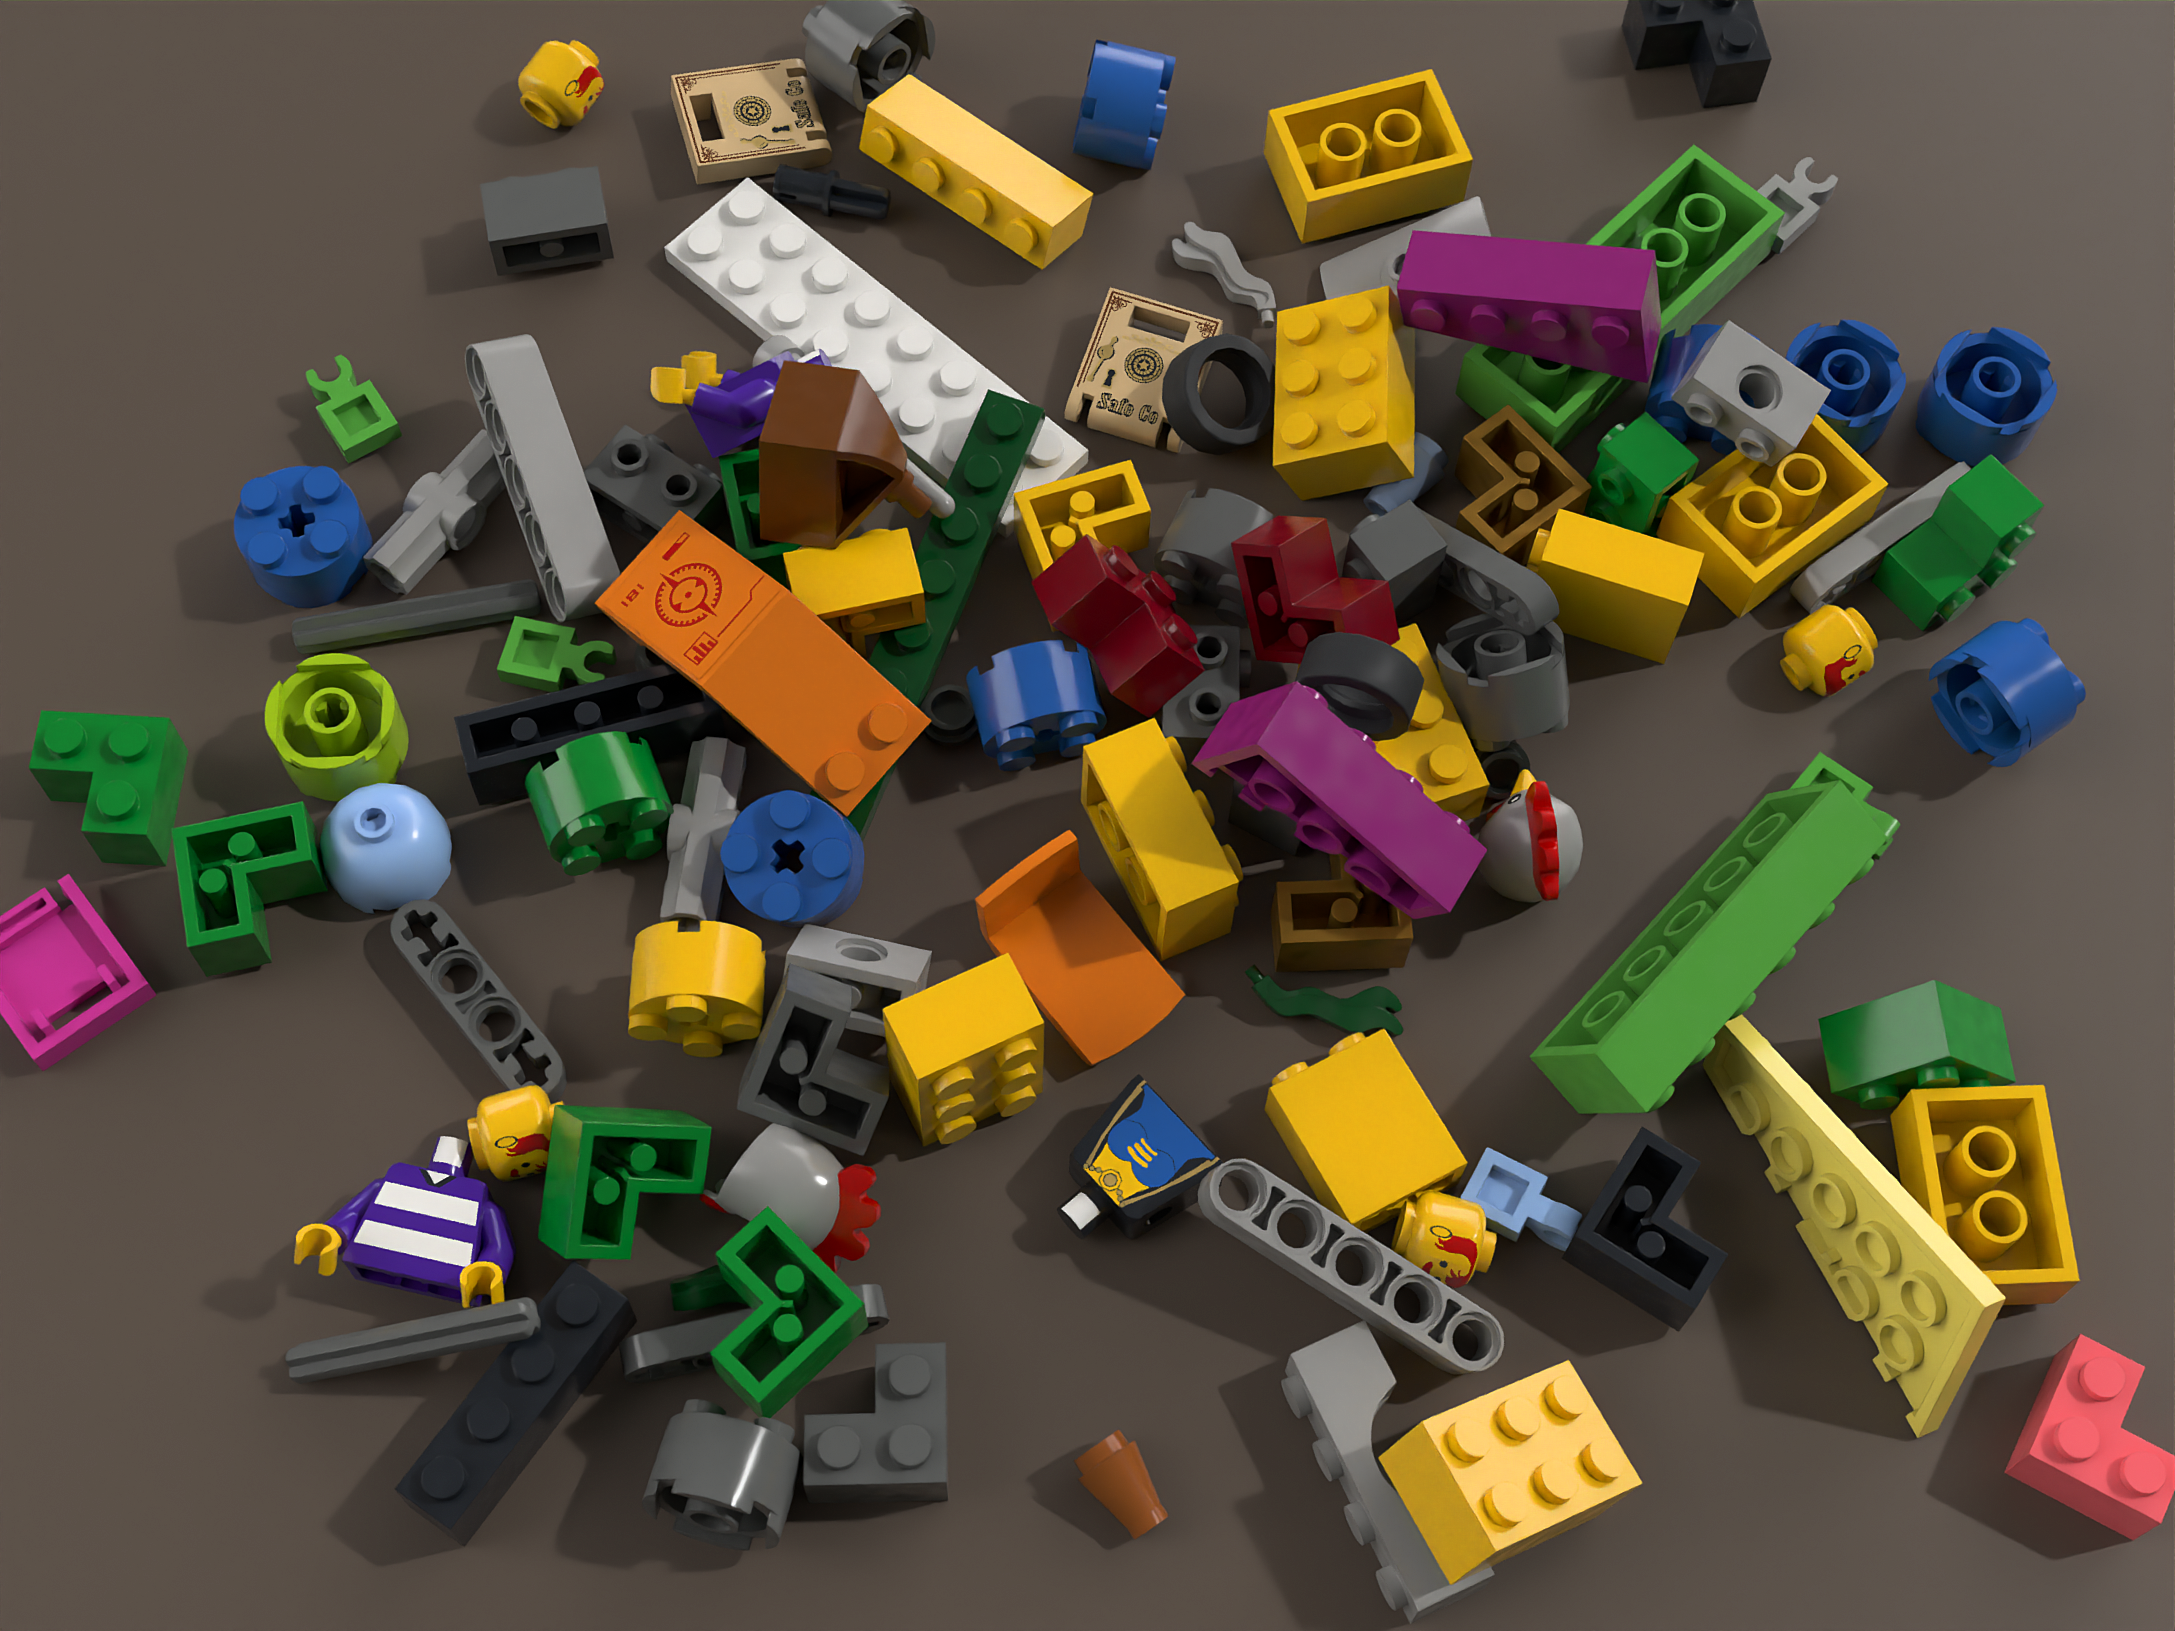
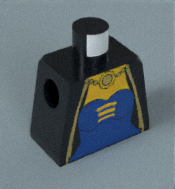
[1057,1074,1223,1240]

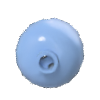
[319,783,452,914]

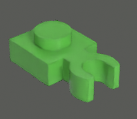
[306,355,402,464]
[497,616,617,692]

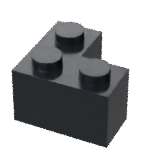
[1621,0,1772,108]
[1561,1126,1728,1332]

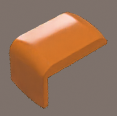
[975,829,1185,1066]

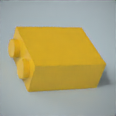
[1526,508,1704,664]
[1264,1029,1468,1233]

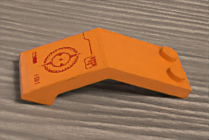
[594,510,932,817]

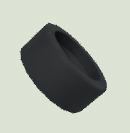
[1162,333,1276,455]
[1295,632,1424,741]

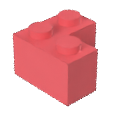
[2004,1334,2175,1540]

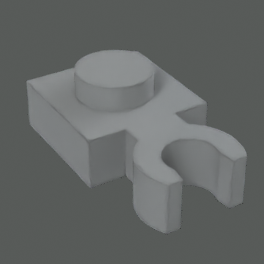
[1757,157,1838,255]

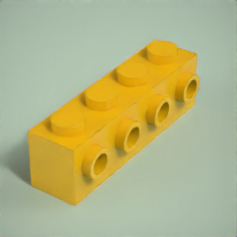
[859,74,1093,270]

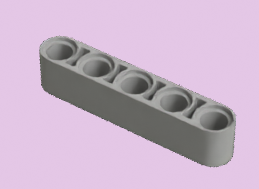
[465,334,620,623]
[1198,1159,1504,1374]

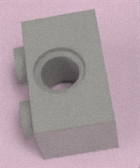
[1671,320,1831,467]
[783,924,932,1037]

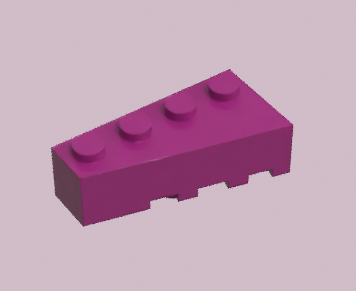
[1397,230,1662,384]
[1191,681,1487,919]

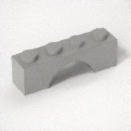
[1281,1320,1495,1624]

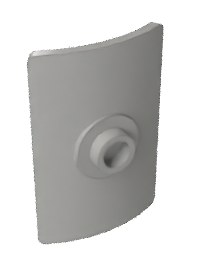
[1320,196,1492,331]

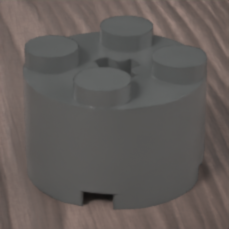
[802,0,935,113]
[1153,488,1274,629]
[1436,613,1570,752]
[642,1399,804,1551]

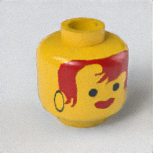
[518,40,604,129]
[1780,604,1878,697]
[467,1085,564,1181]
[1391,1191,1497,1288]

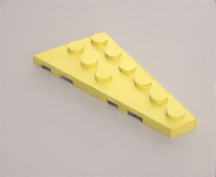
[1702,1014,2006,1438]

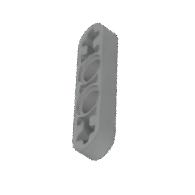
[1789,461,1971,614]

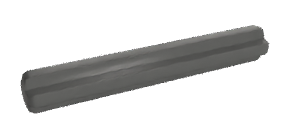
[292,579,541,654]
[285,1297,541,1384]

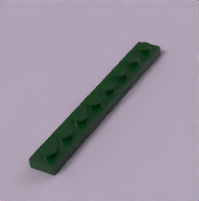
[810,389,1045,842]

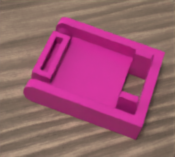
[0,874,156,1071]

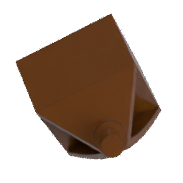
[759,360,932,549]

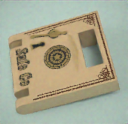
[671,59,832,184]
[1065,287,1223,453]

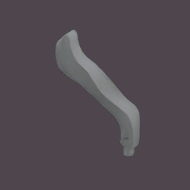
[1172,222,1276,328]

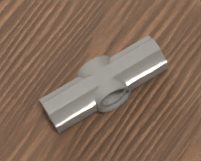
[363,429,506,595]
[660,736,747,932]

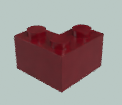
[1231,515,1400,664]
[1031,534,1205,718]

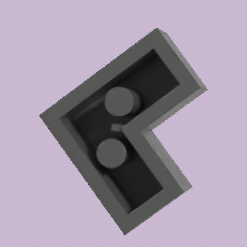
[736,963,889,1156]
[804,1342,948,1504]

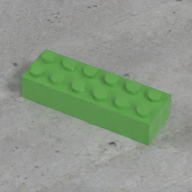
[1455,145,1785,453]
[1529,780,1888,1114]

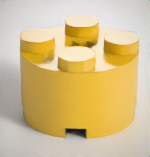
[628,920,766,1057]

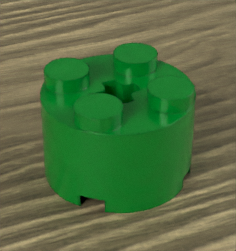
[525,731,674,876]

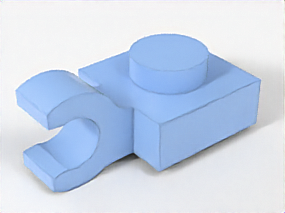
[1460,1147,1582,1251]

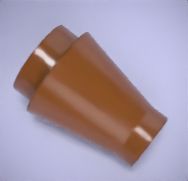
[1074,1429,1169,1540]

